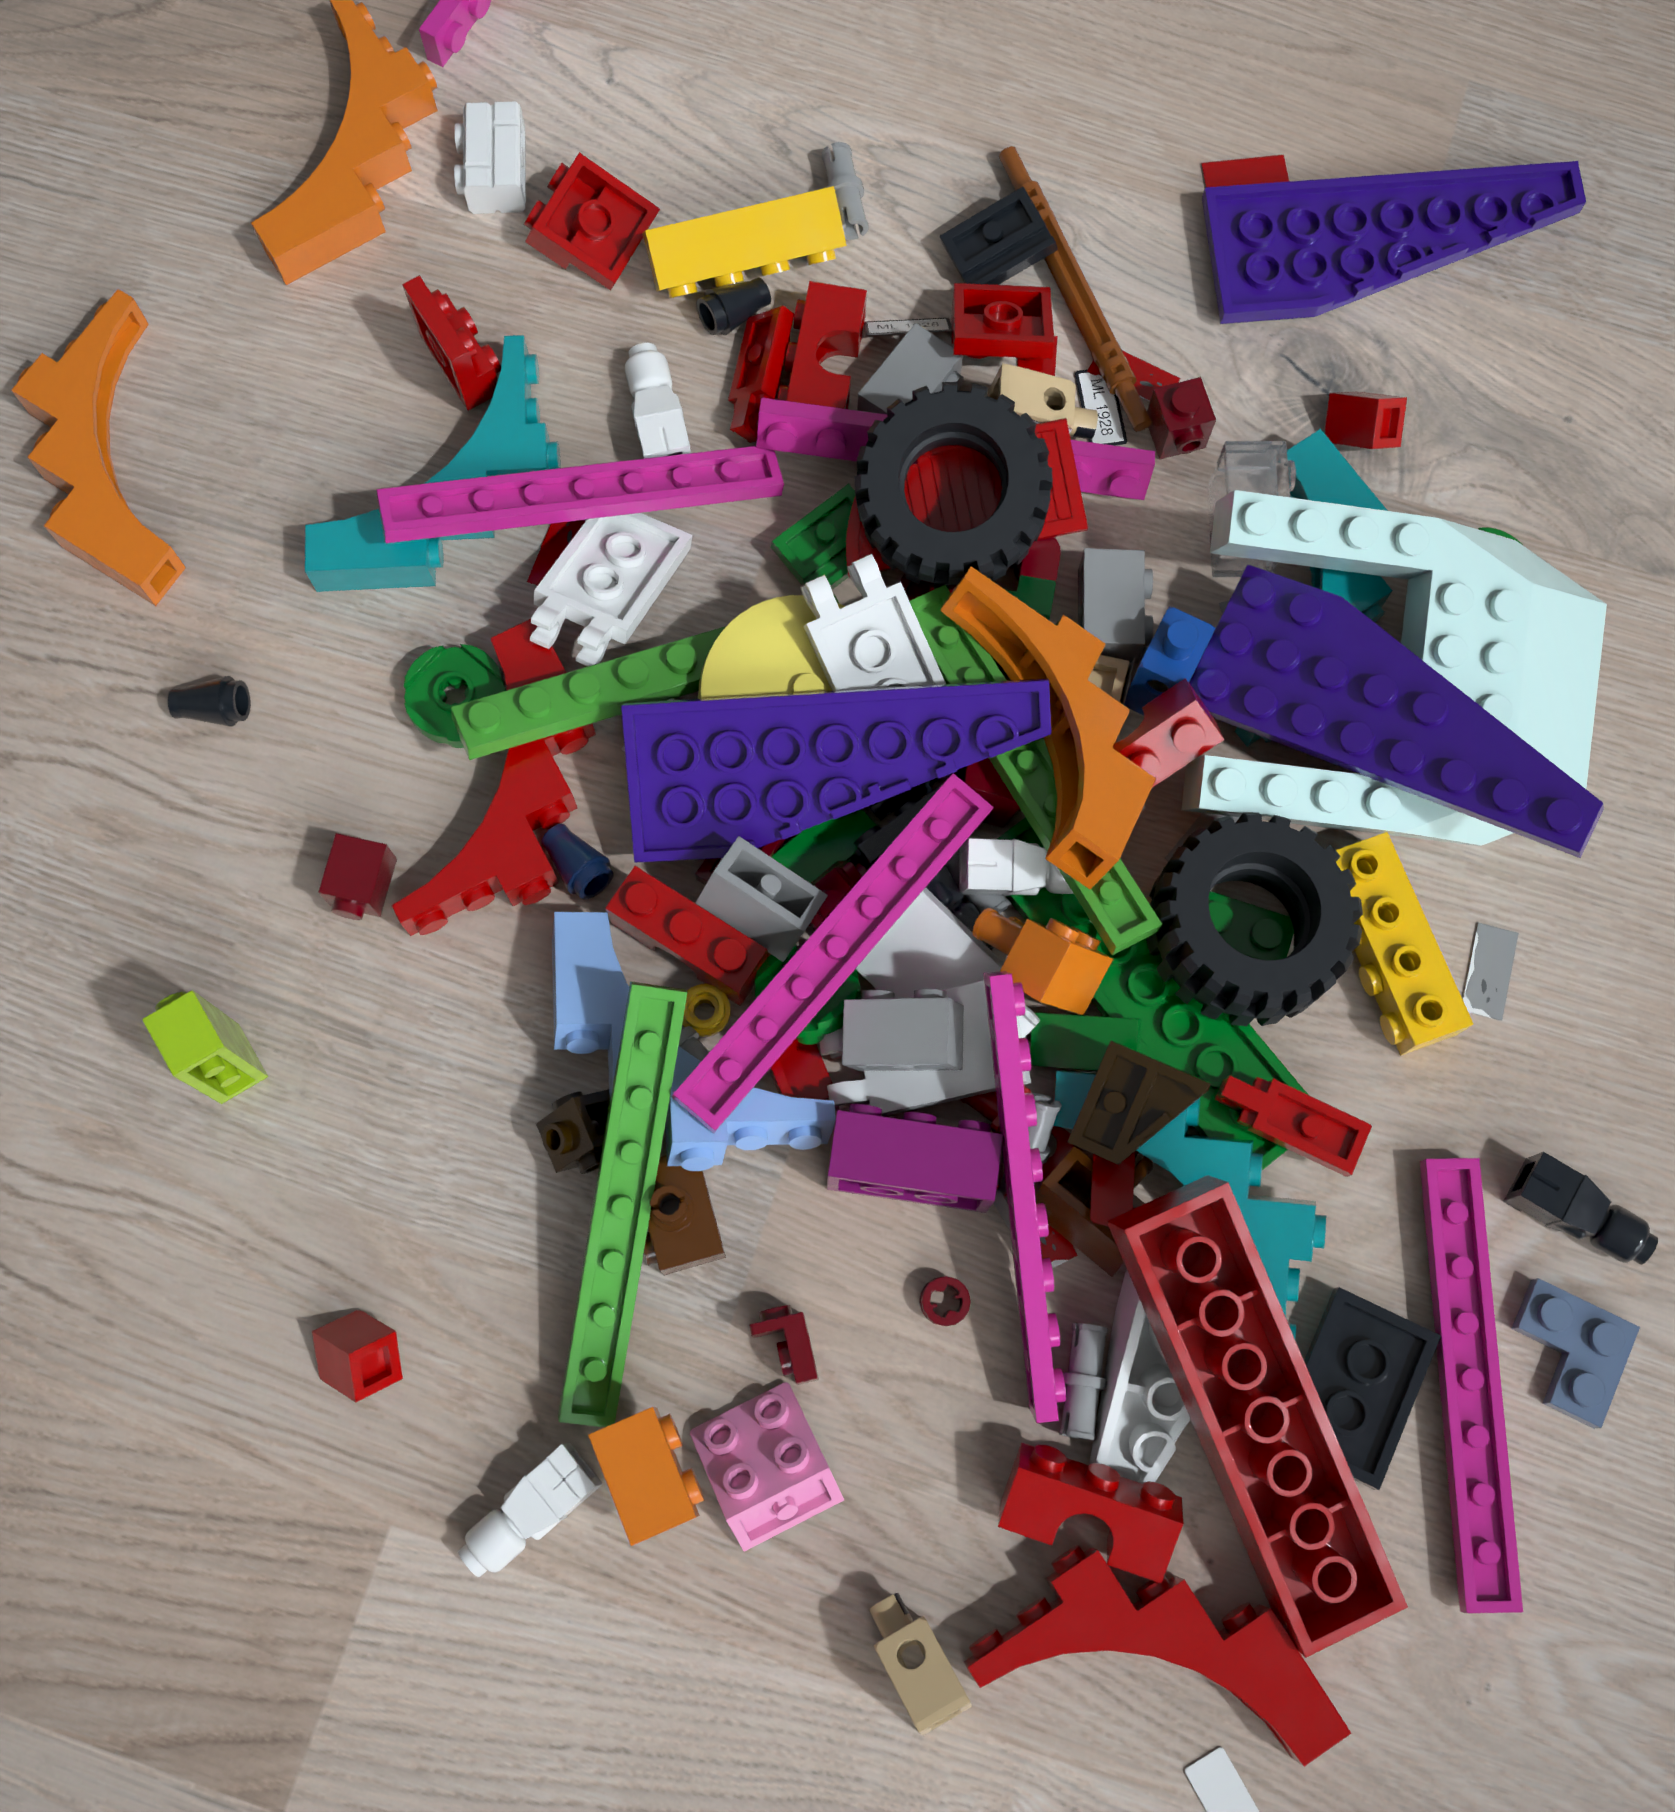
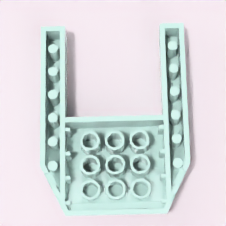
[1181,490,1607,846]

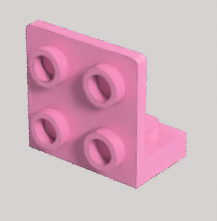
[690,1382,844,1551]

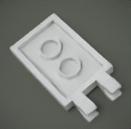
[530,513,692,667]
[801,554,946,691]
[856,888,1040,1038]
[819,980,1031,1117]

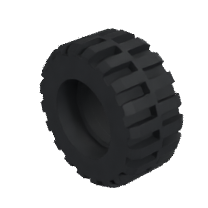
[854,382,1053,590]
[1146,812,1363,1026]

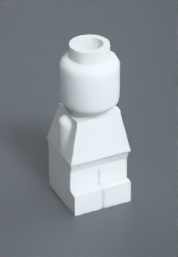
[625,343,691,459]
[959,838,1073,897]
[458,1443,603,1577]

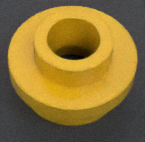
[682,984,731,1037]

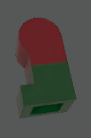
[1006,537,1061,620]

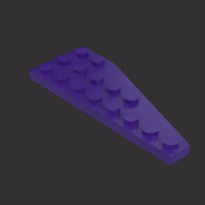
[1202,161,1586,324]
[1189,564,1604,858]
[621,678,1051,863]

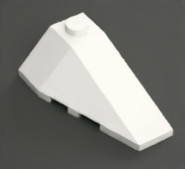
[1089,1269,1190,1484]

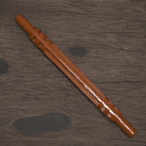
[999,146,1152,432]

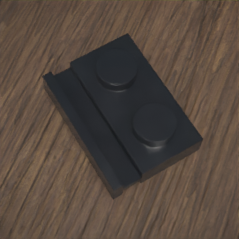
[940,186,1058,285]
[850,785,941,870]

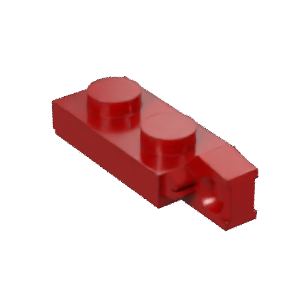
[728,305,794,443]
[1214,1075,1372,1177]

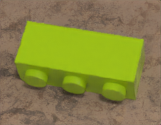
[142,990,268,1104]

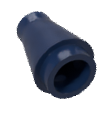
[541,824,613,900]

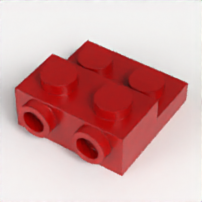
[524,152,660,291]
[402,275,501,411]
[951,283,1054,361]

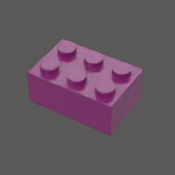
[827,1104,1003,1213]

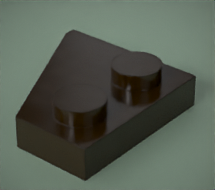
[1067,1041,1211,1165]

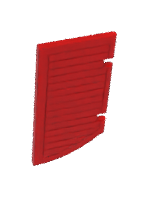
[846,418,1088,578]

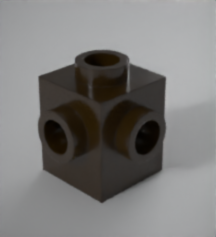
[536,1089,610,1174]

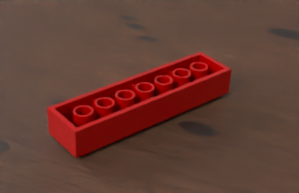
[1107,1175,1408,1658]

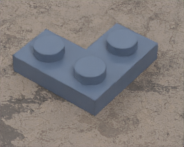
[1511,1278,1640,1429]

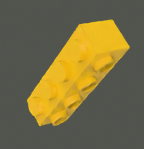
[642,186,847,298]
[1336,832,1474,1056]

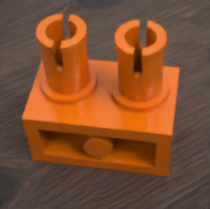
[973,908,1113,1015]
[588,1407,705,1546]

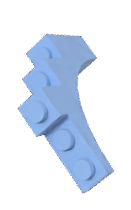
[552,912,836,1171]

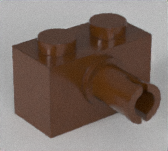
[1035,1146,1153,1277]
[644,1155,726,1275]

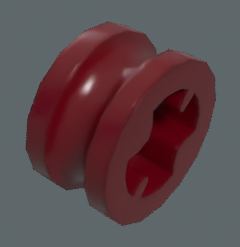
[919,1276,971,1326]

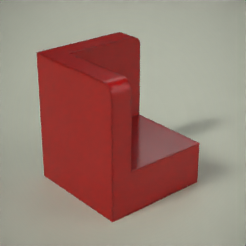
[1324,391,1407,449]
[312,1310,403,1403]

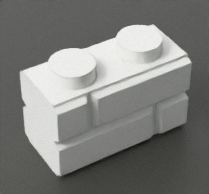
[454,101,526,214]

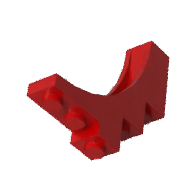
[391,619,596,936]
[963,1545,1352,1767]

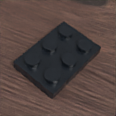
[1304,1287,1441,1490]

